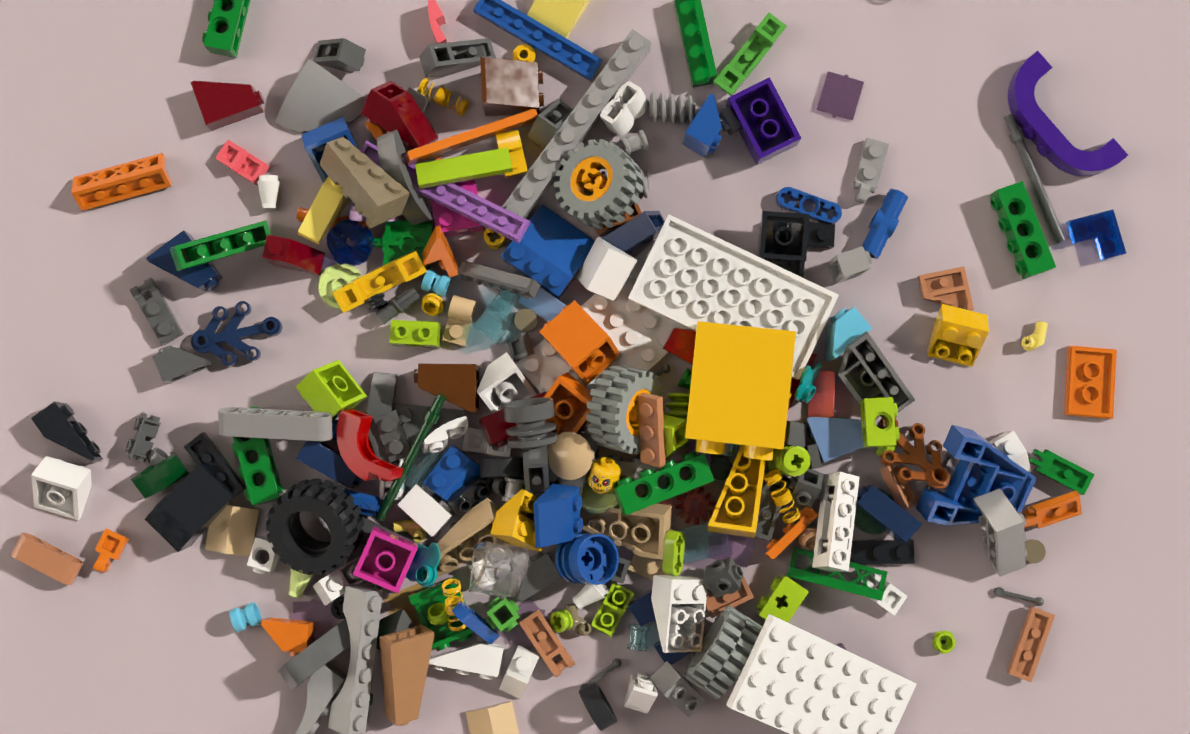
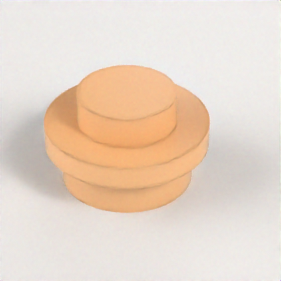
[798,528,817,550]

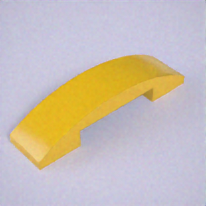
[332,251,427,313]

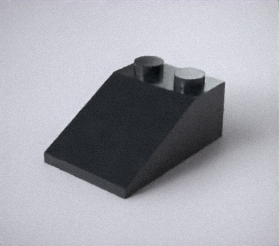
[144,464,235,552]

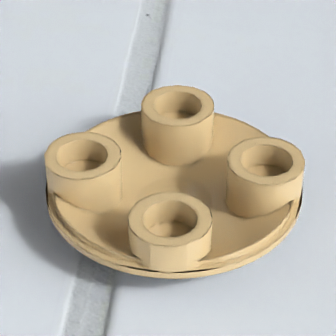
[547,431,595,480]

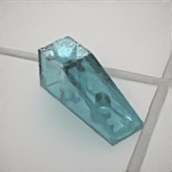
[474,270,521,345]

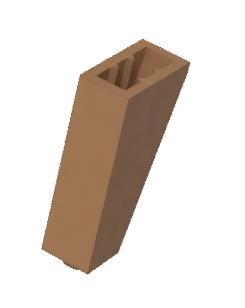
[379,624,434,726]

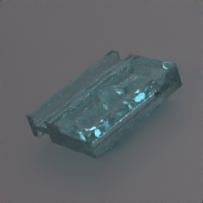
[676,522,730,564]

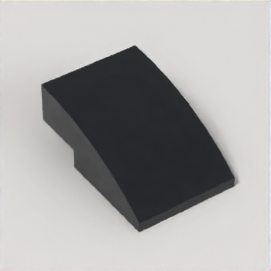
[757,211,810,278]

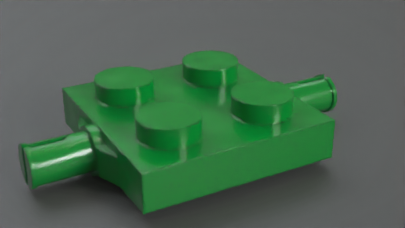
[368,220,433,269]

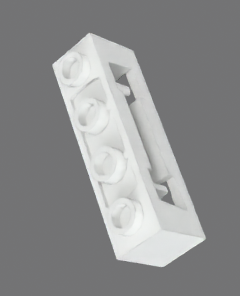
[812,472,859,572]

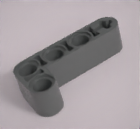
[278,618,350,690]

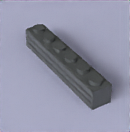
[458,260,540,299]

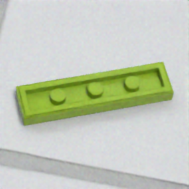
[415,147,513,189]

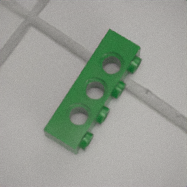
[202,0,251,58]
[990,181,1056,280]
[170,220,271,271]
[232,406,284,506]
[613,451,714,515]

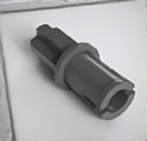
[376,287,420,325]

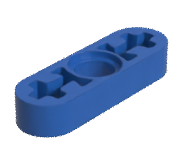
[776,187,842,224]
[452,601,500,644]

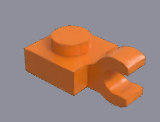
[93,528,130,572]

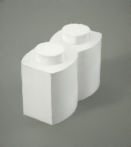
[600,81,649,137]

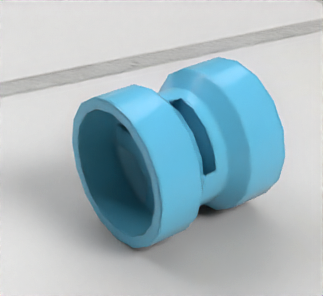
[421,268,452,298]
[230,602,262,632]

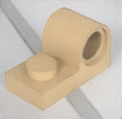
[442,295,478,347]

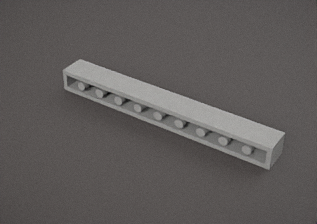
[502,29,651,219]

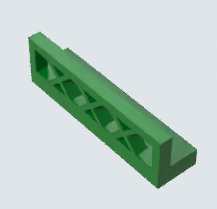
[674,0,717,88]
[787,547,888,601]

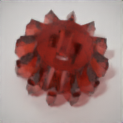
[674,486,715,525]

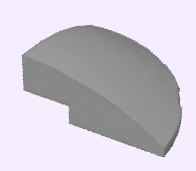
[275,59,366,133]

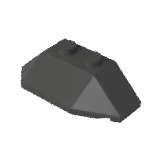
[837,331,915,412]

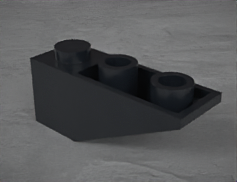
[31,401,103,461]

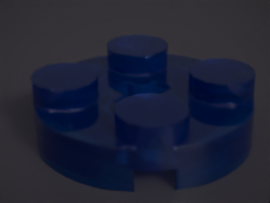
[327,219,375,266]

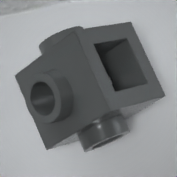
[788,469,824,508]
[703,557,743,598]

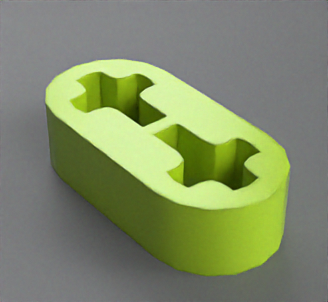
[662,530,685,576]

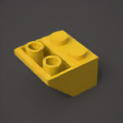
[927,304,989,367]
[490,490,542,551]

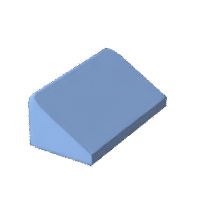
[518,287,566,322]

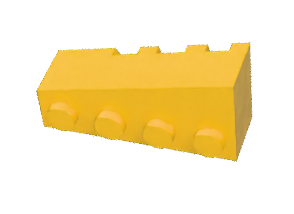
[708,445,766,538]

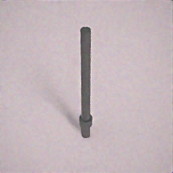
[1004,114,1066,244]

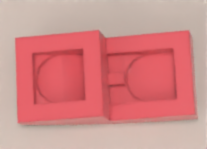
[428,0,447,44]
[215,140,270,186]

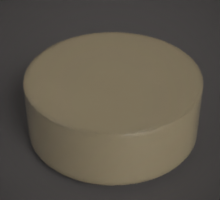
[514,309,538,332]
[1025,539,1046,563]

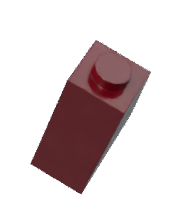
[191,81,264,131]
[262,234,325,275]

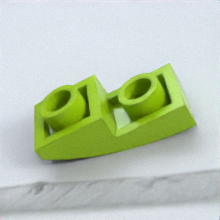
[591,582,634,637]

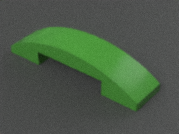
[713,12,787,96]

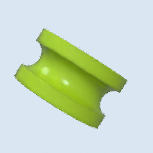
[550,609,573,633]

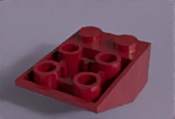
[360,81,439,149]

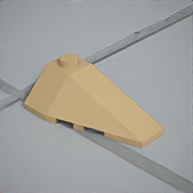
[436,498,512,577]
[580,503,672,560]

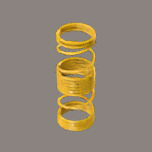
[417,78,470,116]
[763,470,801,523]
[442,579,467,631]

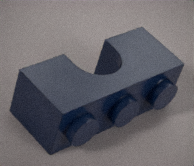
[628,589,691,665]

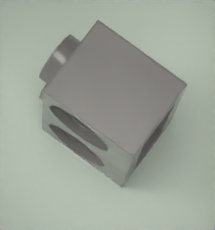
[828,246,872,284]
[650,661,705,717]

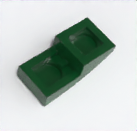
[131,453,189,499]

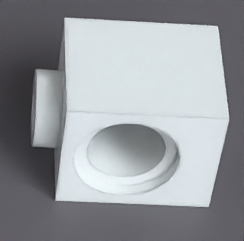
[247,537,279,574]

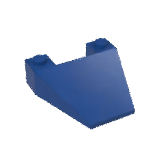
[916,425,1037,526]

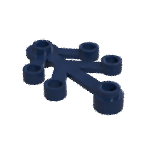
[191,301,283,366]

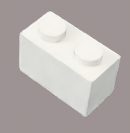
[398,484,453,537]

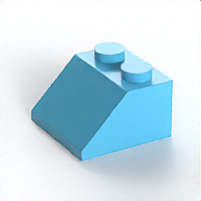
[824,307,872,362]

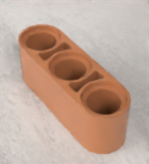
[10,533,84,585]

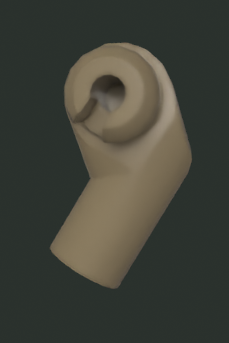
[566,604,592,636]

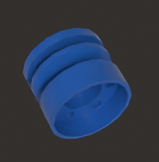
[555,533,619,585]

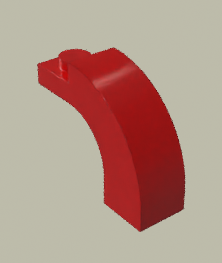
[337,409,403,482]

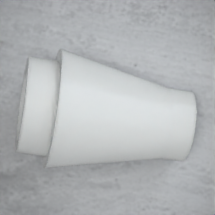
[257,175,280,208]
[573,584,609,609]

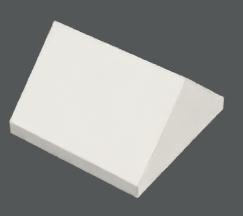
[576,237,637,301]

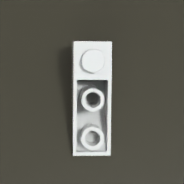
[313,555,366,606]
[429,641,505,680]
[624,673,658,713]

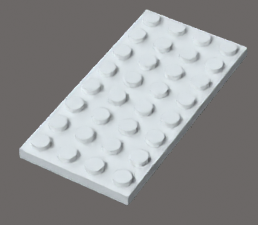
[628,214,839,380]
[516,242,693,430]
[726,614,917,734]

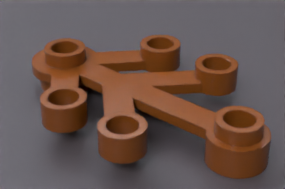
[877,418,950,490]

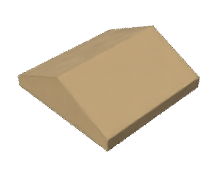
[205,505,260,556]
[465,701,519,734]

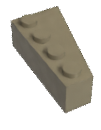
[320,137,410,228]

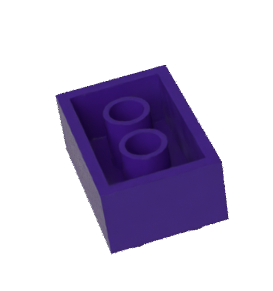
[725,77,802,165]

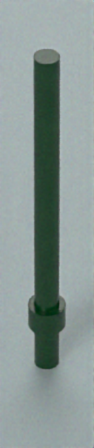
[375,393,447,521]

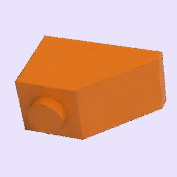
[261,617,315,657]

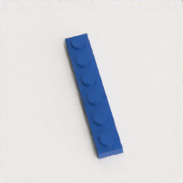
[473,0,603,82]

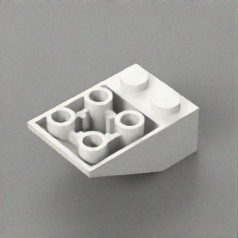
[651,575,708,653]

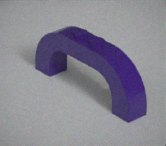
[1008,50,1128,177]

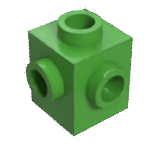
[485,597,520,632]

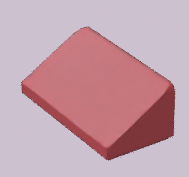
[807,371,835,418]

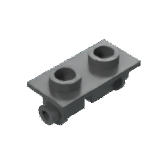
[125,412,161,462]

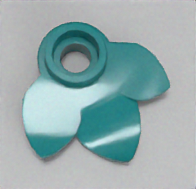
[795,363,822,403]
[406,542,441,587]

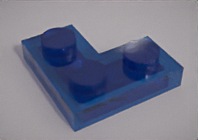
[1066,209,1126,261]

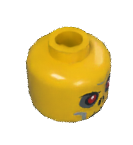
[587,457,621,494]

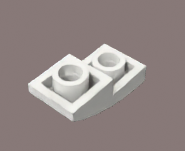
[422,416,469,453]

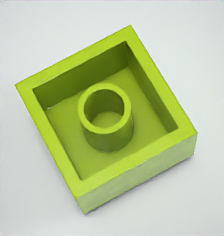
[295,360,367,420]

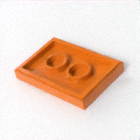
[1064,346,1117,419]

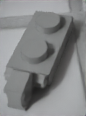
[853,138,889,203]

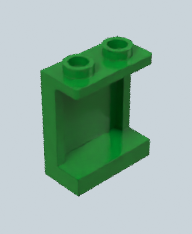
[408,576,474,651]

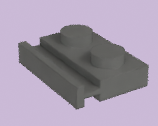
[368,410,411,463]

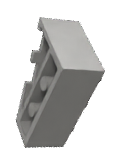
[974,489,1027,577]

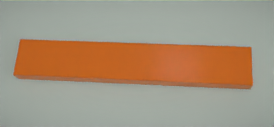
[404,108,538,166]

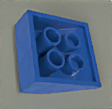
[501,204,595,300]

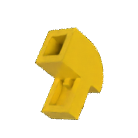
[496,129,528,178]

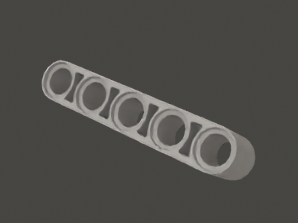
[218,407,333,441]

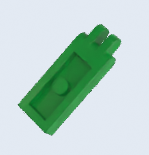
[1029,449,1095,495]

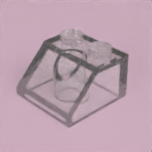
[469,541,529,598]

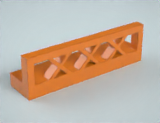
[71,153,172,211]

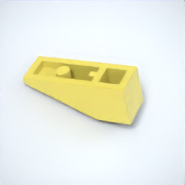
[298,176,350,245]

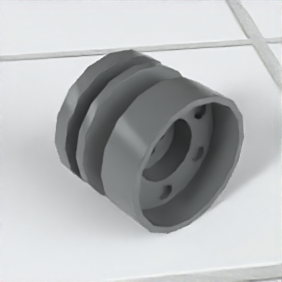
[503,398,558,449]

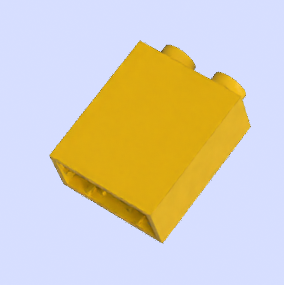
[685,321,797,460]

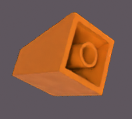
[539,300,621,386]

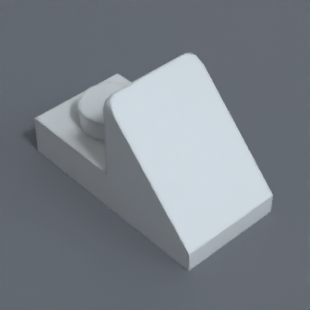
[499,645,540,699]

